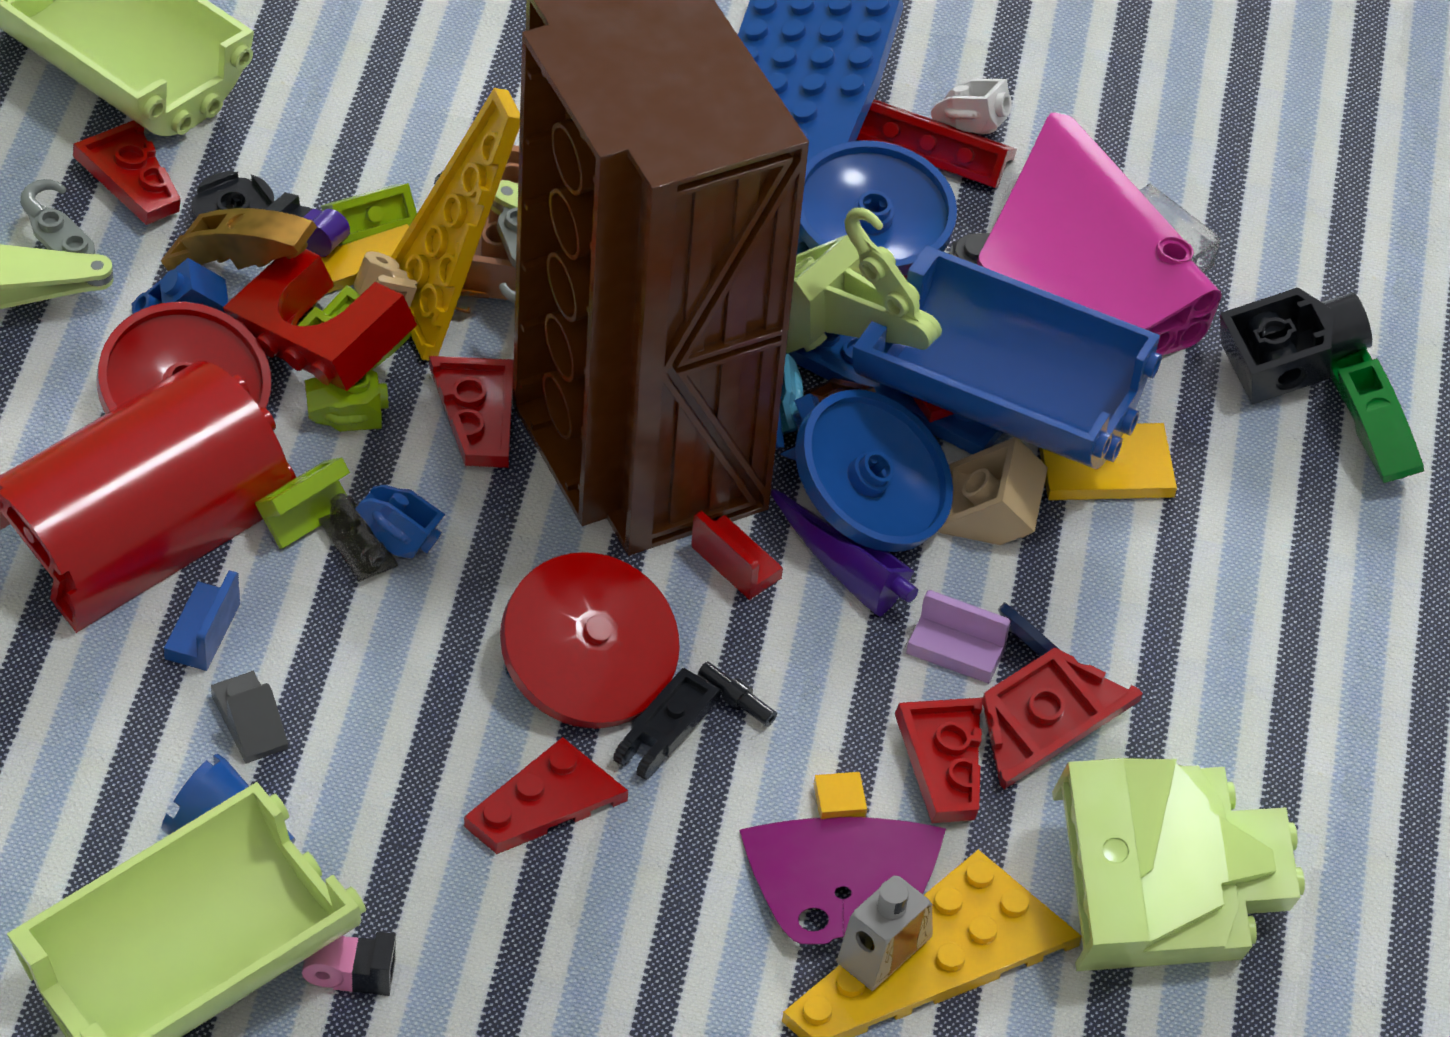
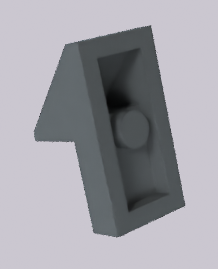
[211,670,289,764]

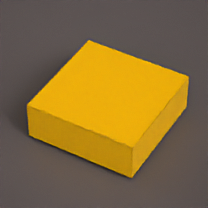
[813,772,867,819]

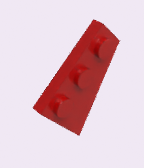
[73,120,181,225]
[894,697,983,823]

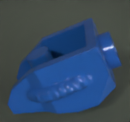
[355,485,445,559]

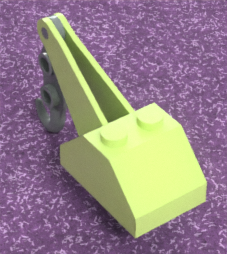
[0,179,113,309]

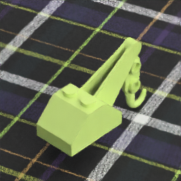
[786,208,942,353]

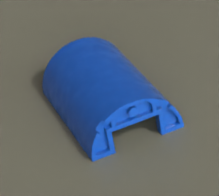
[852,245,1162,469]

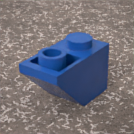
[131,258,228,314]

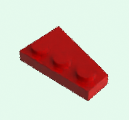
[429,356,514,468]
[464,737,628,854]

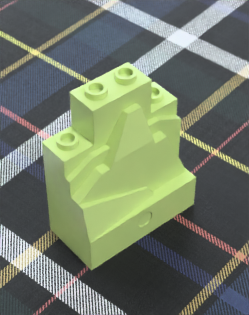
[1052,758,1305,971]

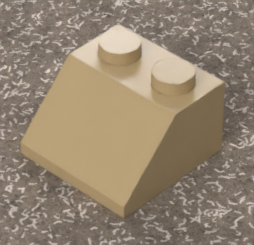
[938,437,1048,545]

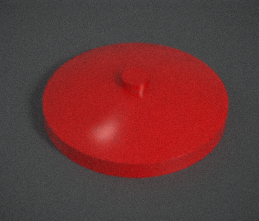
[97,302,271,414]
[500,552,680,729]

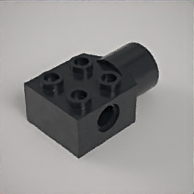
[1220,287,1372,405]

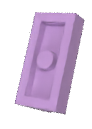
[906,590,1010,684]

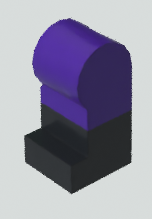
[265,192,350,257]

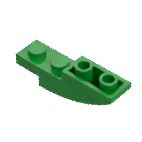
[1331,349,1424,483]

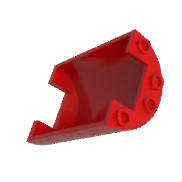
[0,361,296,633]

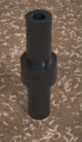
[698,661,777,727]

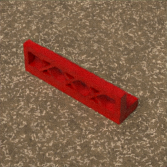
[857,99,1017,188]

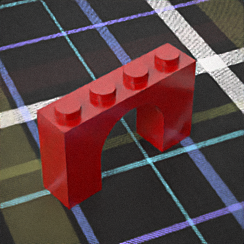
[223,249,417,391]

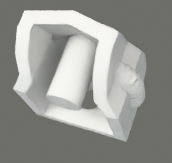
[931,79,1012,135]

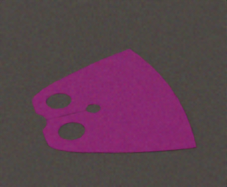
[739,817,946,944]

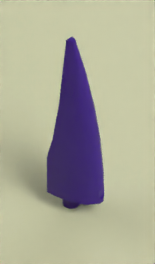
[771,489,918,617]

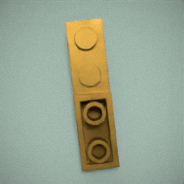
[161,208,317,272]

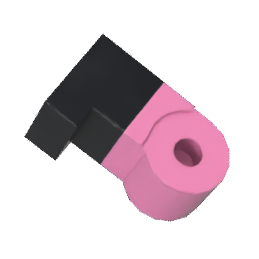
[302,932,396,996]

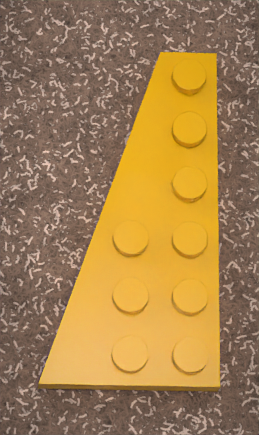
[391,88,520,361]
[782,849,1082,1037]

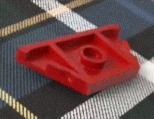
[982,648,1143,790]

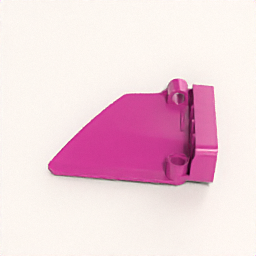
[977,112,1222,356]

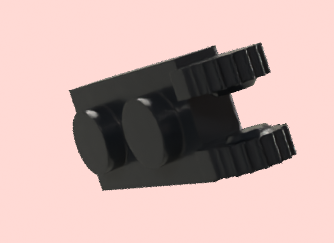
[613,668,721,780]

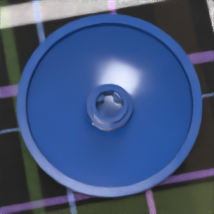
[799,140,957,275]
[795,390,953,552]

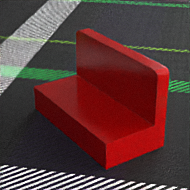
[691,511,783,600]

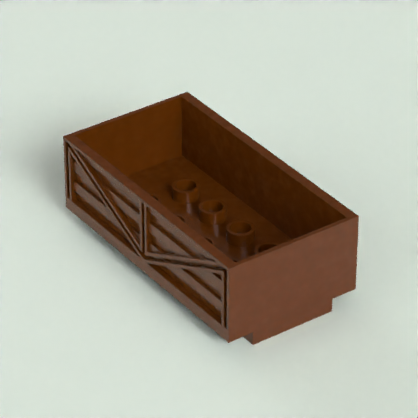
[512,0,809,556]

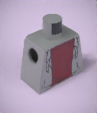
[837,876,933,991]

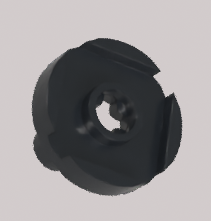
[192,171,274,221]

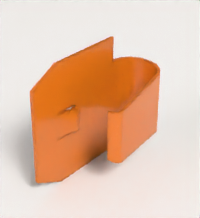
[455,289,489,314]

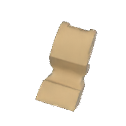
[353,251,418,308]

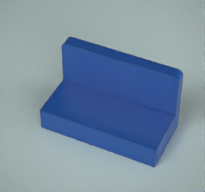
[164,570,240,671]

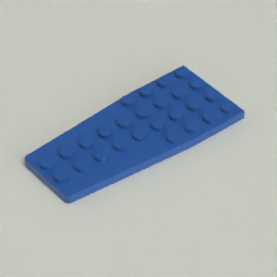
[738,0,904,254]

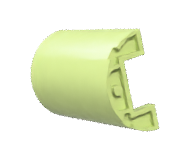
[0,0,254,136]
[7,782,366,1037]

